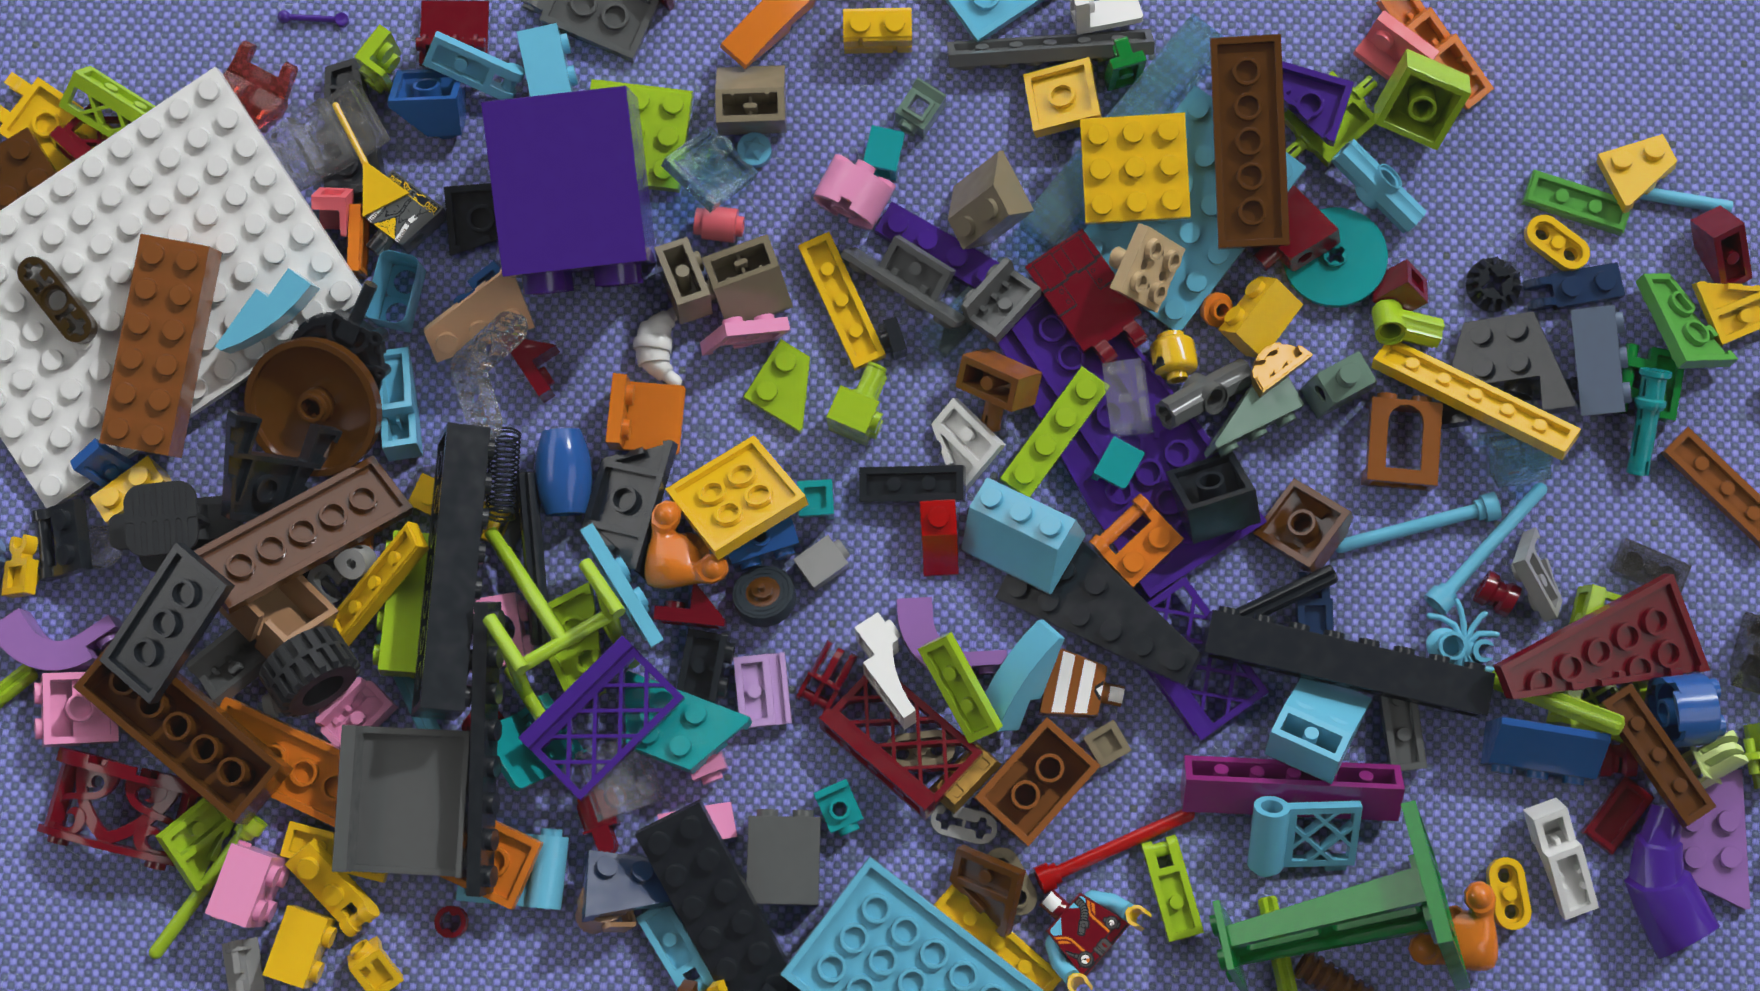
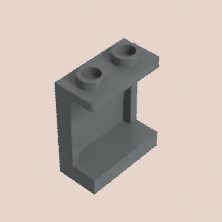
[746,809,822,905]

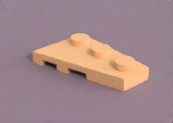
[424,268,535,363]

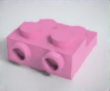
[33,672,119,747]

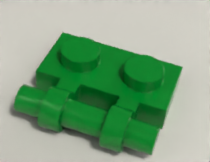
[1617,343,1685,423]

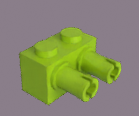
[826,361,887,446]

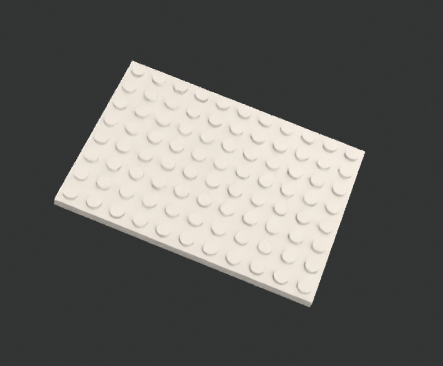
[0,67,362,508]

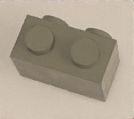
[654,237,716,325]

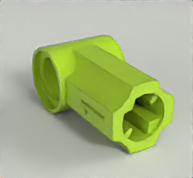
[1371,299,1445,348]

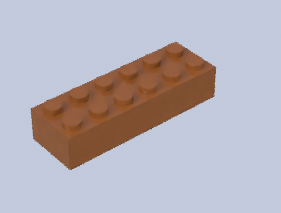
[99,234,222,458]

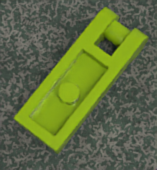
[1140,834,1204,942]

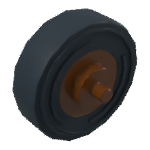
[732,565,796,627]

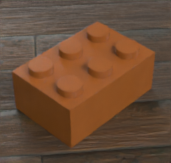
[974,717,1101,847]

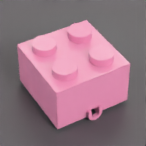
[205,840,290,928]

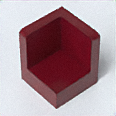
[1373,259,1428,311]

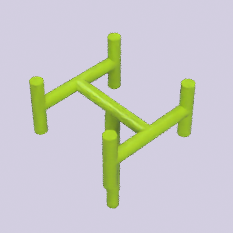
[483,527,640,721]

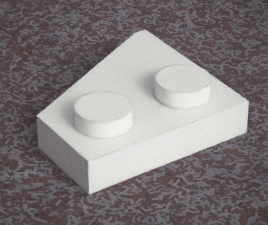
[931,398,1006,492]

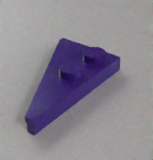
[1282,61,1354,147]

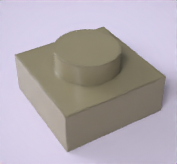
[1082,719,1132,769]

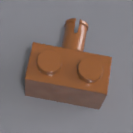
[955,348,1042,432]

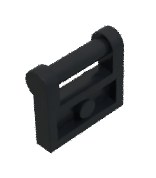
[31,499,93,581]

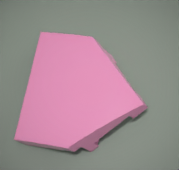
[315,677,398,748]

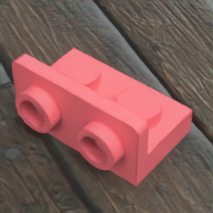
[1353,11,1439,80]

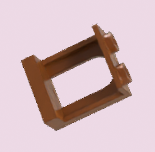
[1361,392,1443,492]

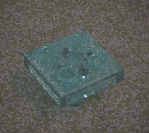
[661,126,758,213]

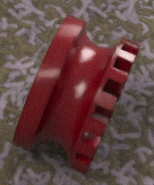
[434,906,469,938]

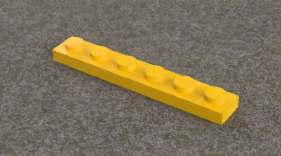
[1371,342,1581,461]

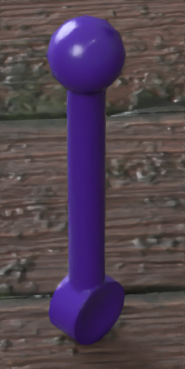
[277,10,349,27]

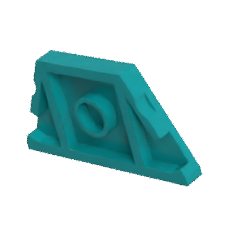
[625,670,752,774]

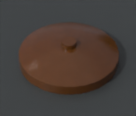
[244,337,382,477]

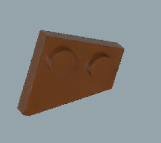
[949,844,1026,938]

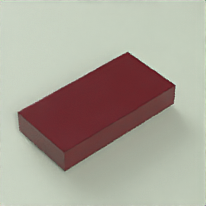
[1581,776,1655,855]

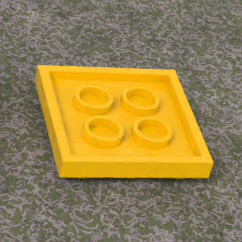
[1080,112,1191,225]
[665,435,809,560]

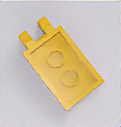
[0,72,113,172]

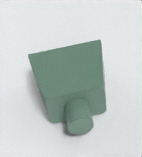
[1300,351,1377,419]

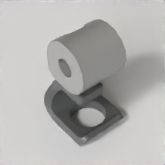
[307,545,377,604]

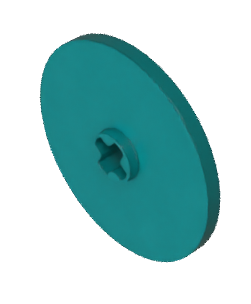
[1283,207,1388,308]

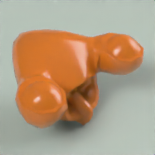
[644,500,729,589]
[1408,881,1499,971]

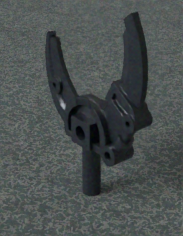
[291,280,391,393]

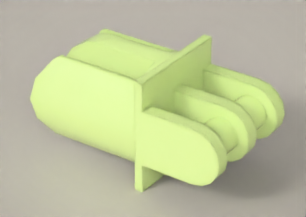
[1681,730,1750,789]

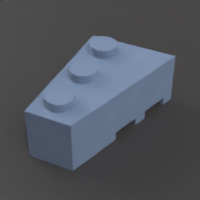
[1570,304,1632,416]

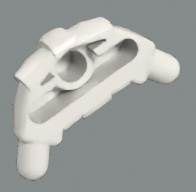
[633,307,682,385]

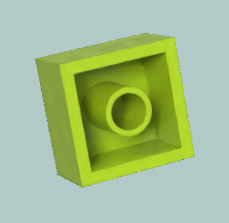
[1374,49,1471,150]

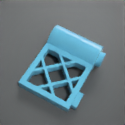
[1247,796,1363,877]
[456,828,569,910]

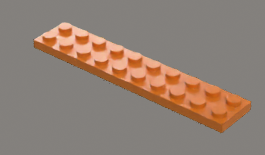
[220,697,543,910]

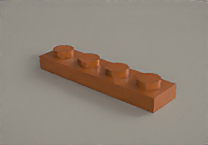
[1660,427,1760,548]

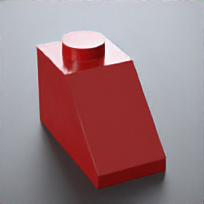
[920,499,959,577]

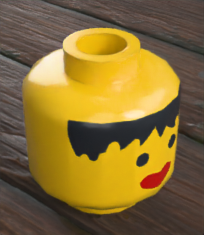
[1150,330,1198,384]

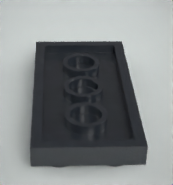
[99,542,235,704]

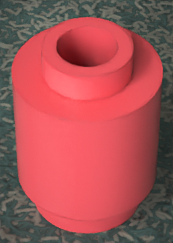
[693,205,745,243]

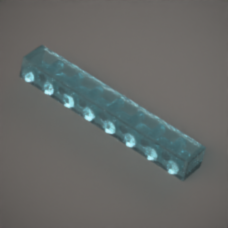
[1019,13,1224,251]

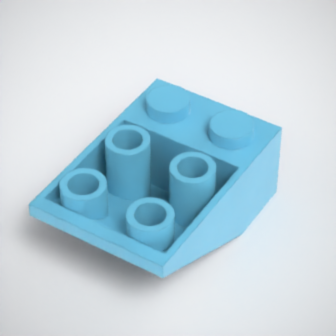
[1264,678,1372,784]

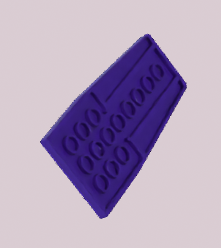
[996,295,1267,599]

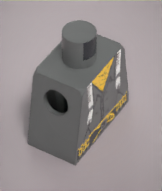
[365,170,447,256]

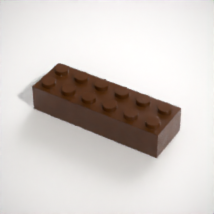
[73,643,294,825]

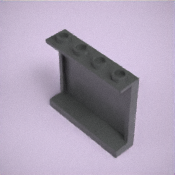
[332,725,471,878]

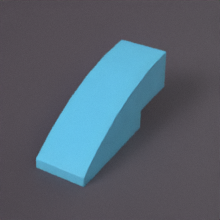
[215,268,320,354]
[380,347,423,461]
[985,620,1065,732]

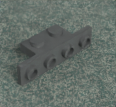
[841,235,966,329]

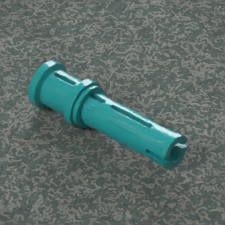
[1626,367,1672,476]

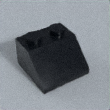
[1166,452,1261,544]

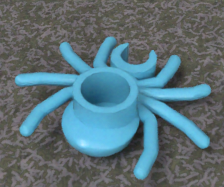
[1426,598,1500,673]

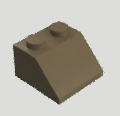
[948,150,1034,250]

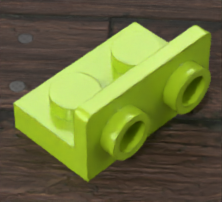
[354,24,402,94]

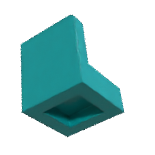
[863,125,905,181]
[1091,436,1145,490]
[797,479,834,520]

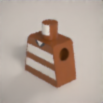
[1038,648,1125,718]

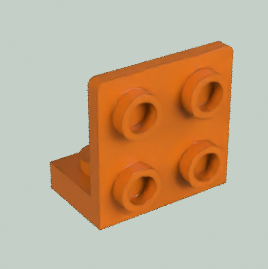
[605,373,686,455]

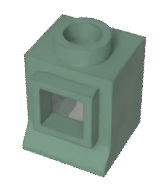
[895,77,946,139]

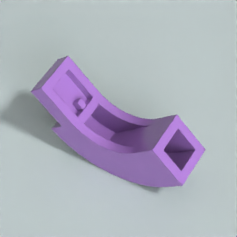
[897,597,1007,675]
[0,608,123,673]

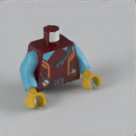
[1039,890,1152,991]

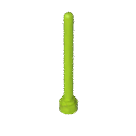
[149,815,268,959]

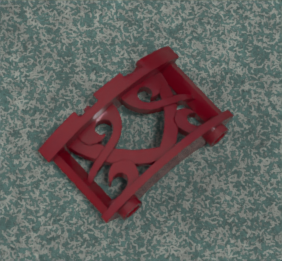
[37,747,201,871]

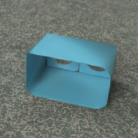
[365,250,427,333]

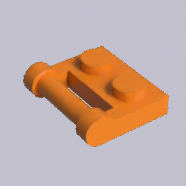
[1088,494,1184,588]

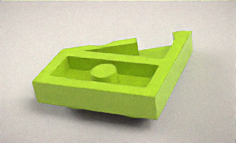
[155,797,234,892]

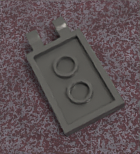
[521,0,660,63]

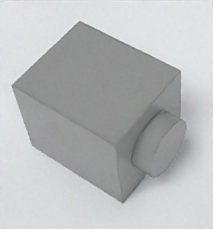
[793,535,850,592]

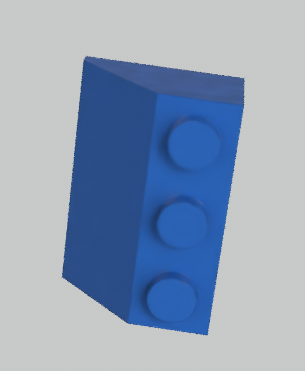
[1480,717,1611,786]

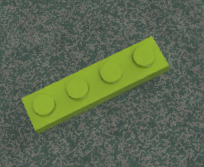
[1000,366,1110,497]

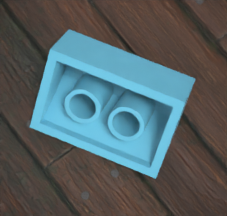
[961,477,1086,595]

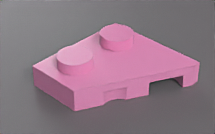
[700,313,790,356]

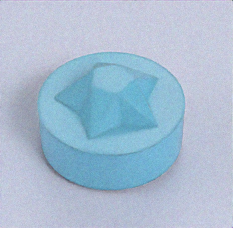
[737,132,772,169]

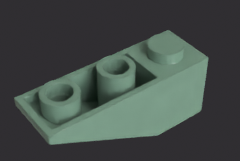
[1204,376,1304,458]

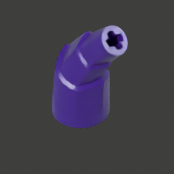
[1624,804,1720,959]

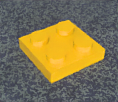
[1023,57,1102,138]

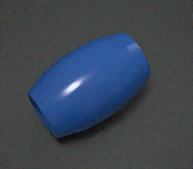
[535,428,592,516]

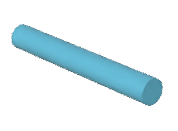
[1639,188,1733,213]

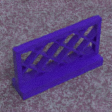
[1144,577,1269,743]
[518,635,685,801]

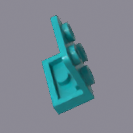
[497,692,585,791]

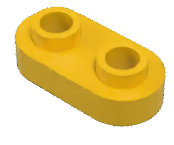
[1524,215,1590,271]
[1486,857,1532,930]

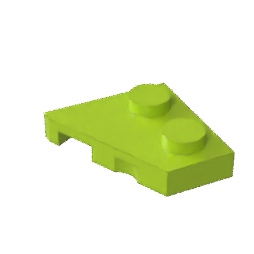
[744,339,810,434]

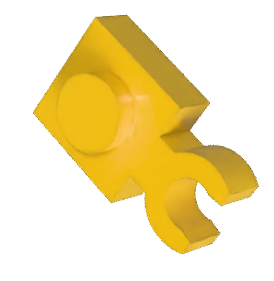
[1,534,39,598]

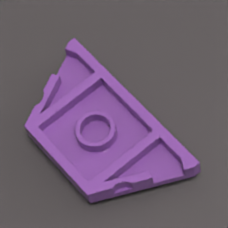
[1668,770,1751,909]

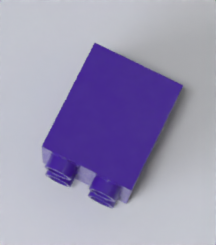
[481,86,656,295]

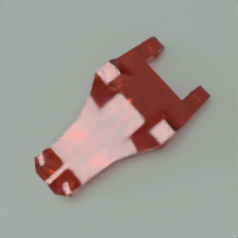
[223,40,298,129]

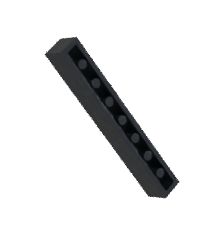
[1200,606,1496,718]

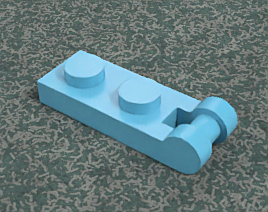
[422,31,525,100]
[636,906,714,991]

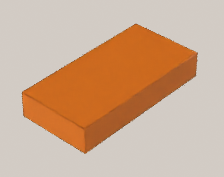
[347,204,370,279]

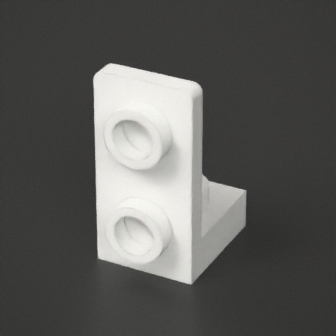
[1069,0,1143,35]

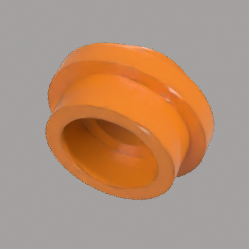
[1199,292,1233,327]

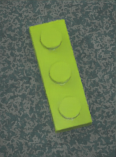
[917,632,1003,743]

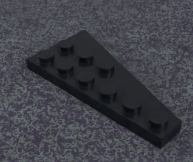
[995,541,1202,688]

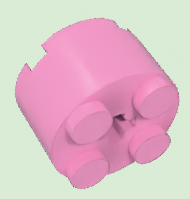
[813,154,896,230]

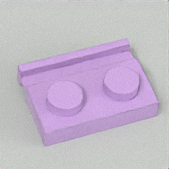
[733,652,792,728]

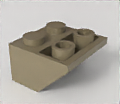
[715,65,787,135]
[702,234,793,321]

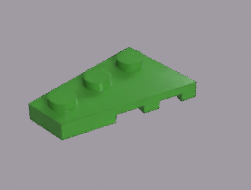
[1635,273,1738,369]

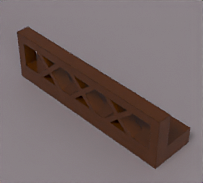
[1598,684,1717,828]

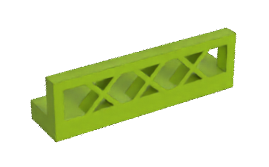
[59,66,155,137]

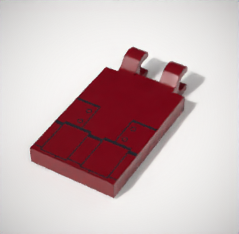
[1025,228,1147,368]

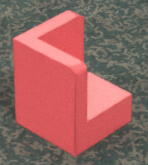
[311,187,354,237]

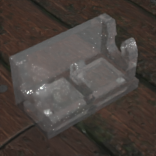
[1102,358,1153,436]

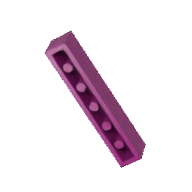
[1180,755,1405,821]

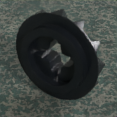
[1465,256,1523,312]

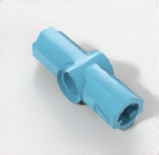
[1331,139,1427,234]

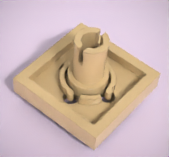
[1109,223,1186,313]

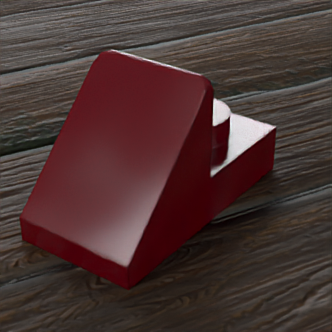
[501,336,560,403]
[653,584,727,630]

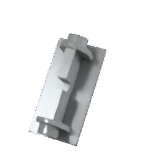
[221,937,266,991]

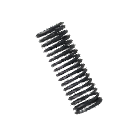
[485,427,522,523]

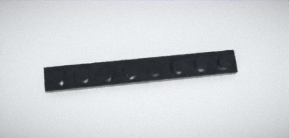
[466,601,505,897]

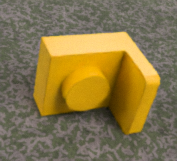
[347,936,404,991]

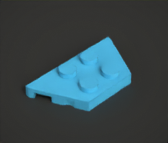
[580,523,664,648]

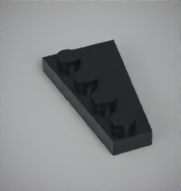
[444,183,498,256]

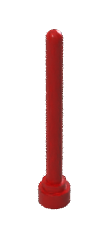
[1033,809,1195,895]

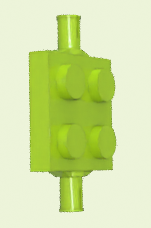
[1284,71,1378,168]

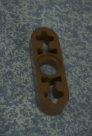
[17,256,98,344]

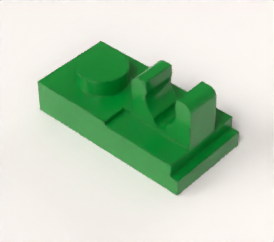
[1104,36,1147,91]

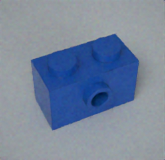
[729,516,801,571]

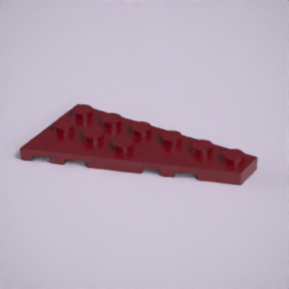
[1493,573,1711,699]

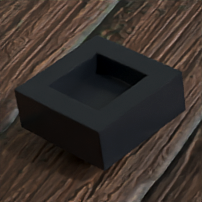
[879,316,907,360]

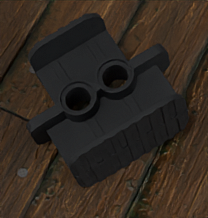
[109,481,243,572]

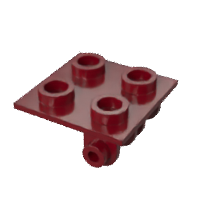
[416,0,489,66]

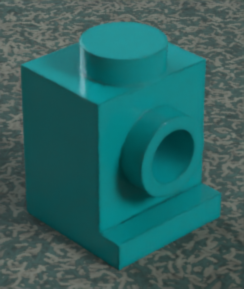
[813,779,864,837]

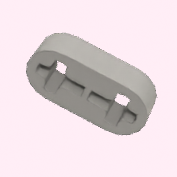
[930,804,997,845]

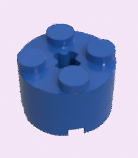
[1647,673,1727,748]

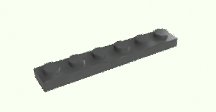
[947,29,1155,71]

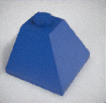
[387,69,466,139]

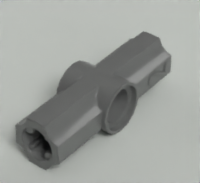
[1155,358,1252,430]

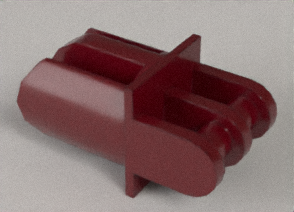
[796,640,858,712]
[577,789,621,853]

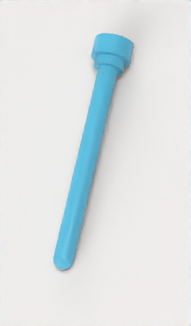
[1424,482,1547,615]
[1335,492,1502,553]

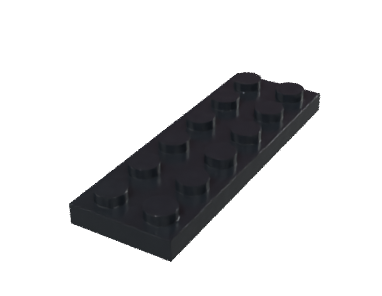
[635,799,801,991]

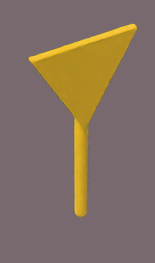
[332,102,410,217]

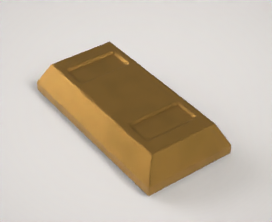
[929,741,1002,814]

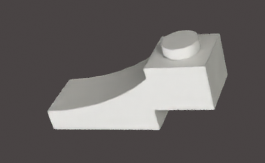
[854,612,916,730]
[1523,798,1599,920]

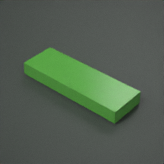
[1521,169,1631,236]

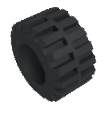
[259,626,361,717]

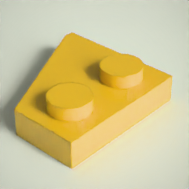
[1596,134,1678,213]
[1691,281,1760,345]

